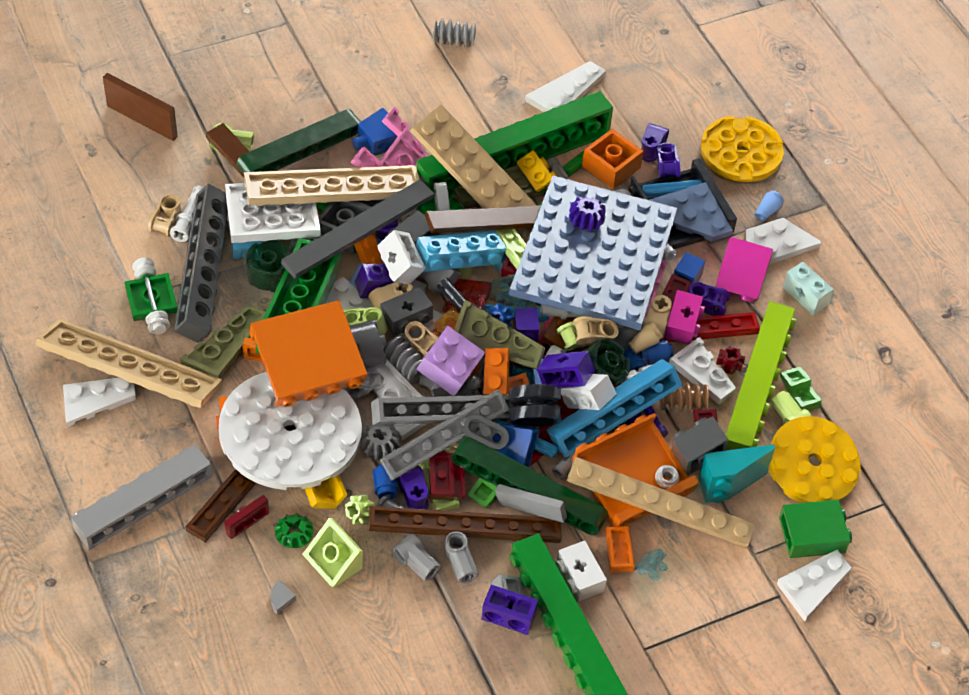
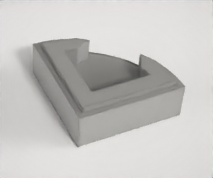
[271,580,296,614]

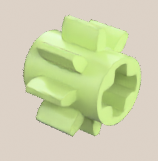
[345,495,374,524]

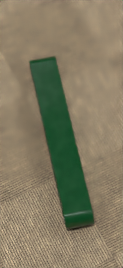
[236,109,361,174]
[452,437,608,535]

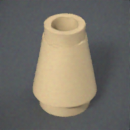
[628,323,663,354]

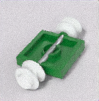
[124,257,178,334]

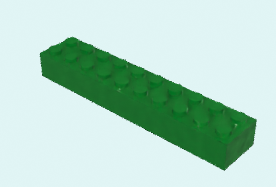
[417,91,613,203]

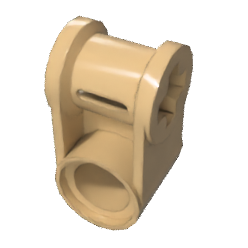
[148,194,182,237]
[369,282,413,309]
[642,295,672,340]
[573,316,618,347]
[405,321,438,358]

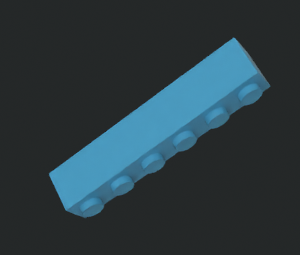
[546,359,683,458]

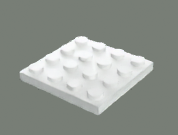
[225,183,321,243]

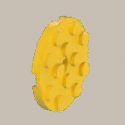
[701,115,784,182]
[768,416,861,503]

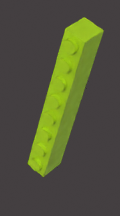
[726,301,797,451]

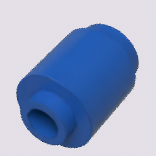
[639,339,673,365]
[372,464,399,500]

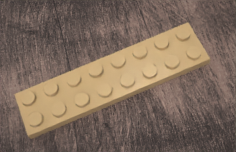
[411,104,537,244]
[244,165,420,206]
[35,319,222,408]

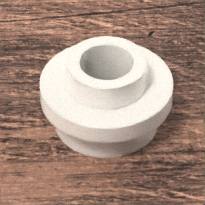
[655,465,679,489]

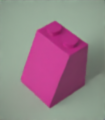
[715,237,773,303]

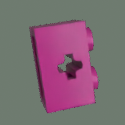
[664,290,705,344]

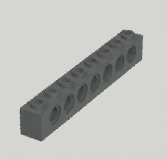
[174,183,228,342]

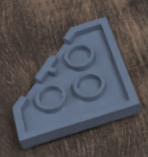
[649,182,733,242]

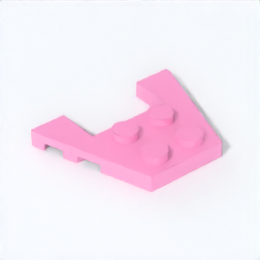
[351,106,428,169]

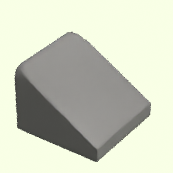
[490,574,524,595]

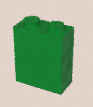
[779,500,852,558]

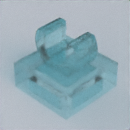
[635,548,668,580]

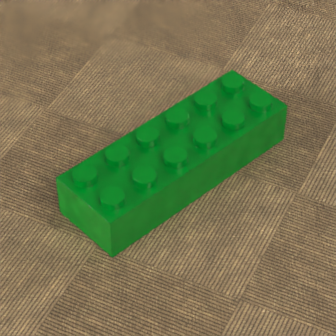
[256,238,342,354]

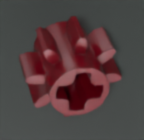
[716,346,745,375]

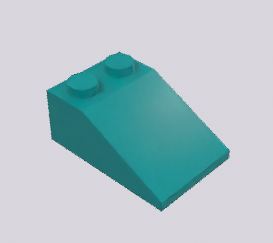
[698,444,775,503]

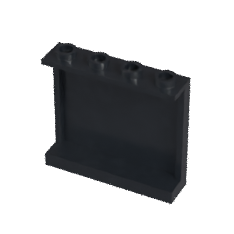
[628,158,737,249]

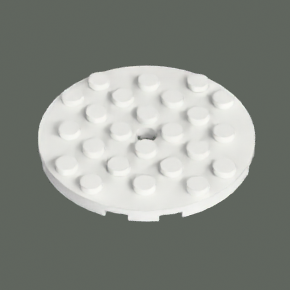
[219,372,362,490]

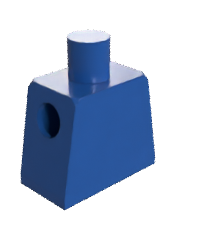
[352,108,398,156]
[492,423,540,468]

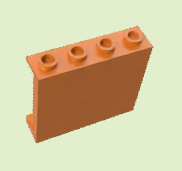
[249,300,367,407]
[572,413,699,526]

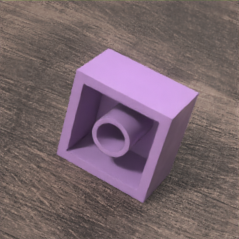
[416,326,485,396]

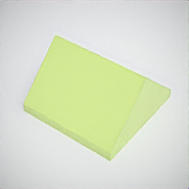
[303,518,363,588]

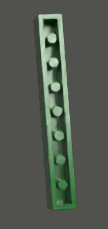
[509,533,628,695]

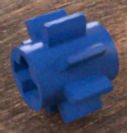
[487,303,515,327]

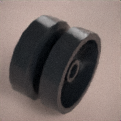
[509,384,562,427]

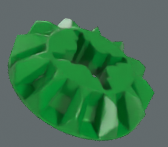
[275,512,314,548]

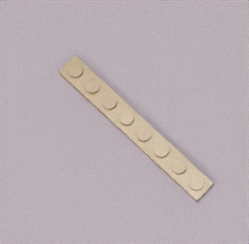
[567,457,754,548]

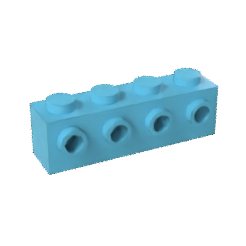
[415,230,506,272]

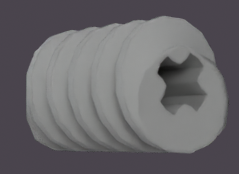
[433,18,476,48]
[383,336,423,384]

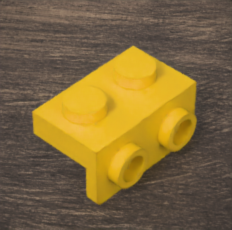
[517,150,557,192]
[305,475,347,509]

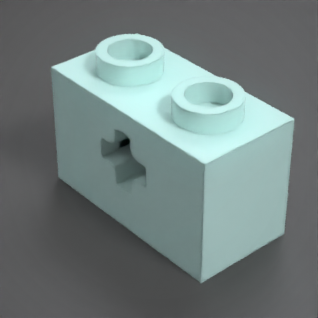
[783,262,834,315]

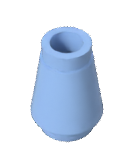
[754,191,784,222]

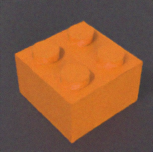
[582,128,644,189]

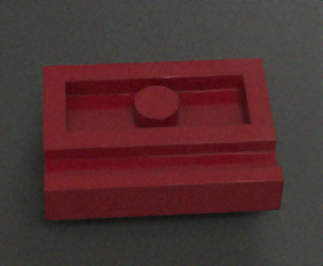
[429,453,466,500]

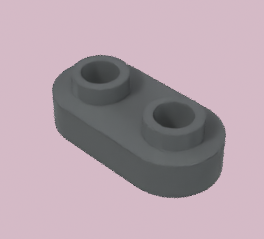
[463,415,509,450]

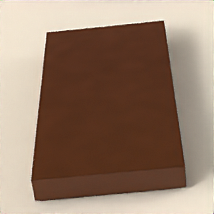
[103,73,178,141]

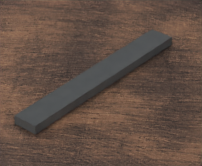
[281,179,434,279]

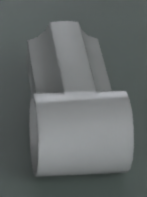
[445,531,479,584]
[391,534,440,581]

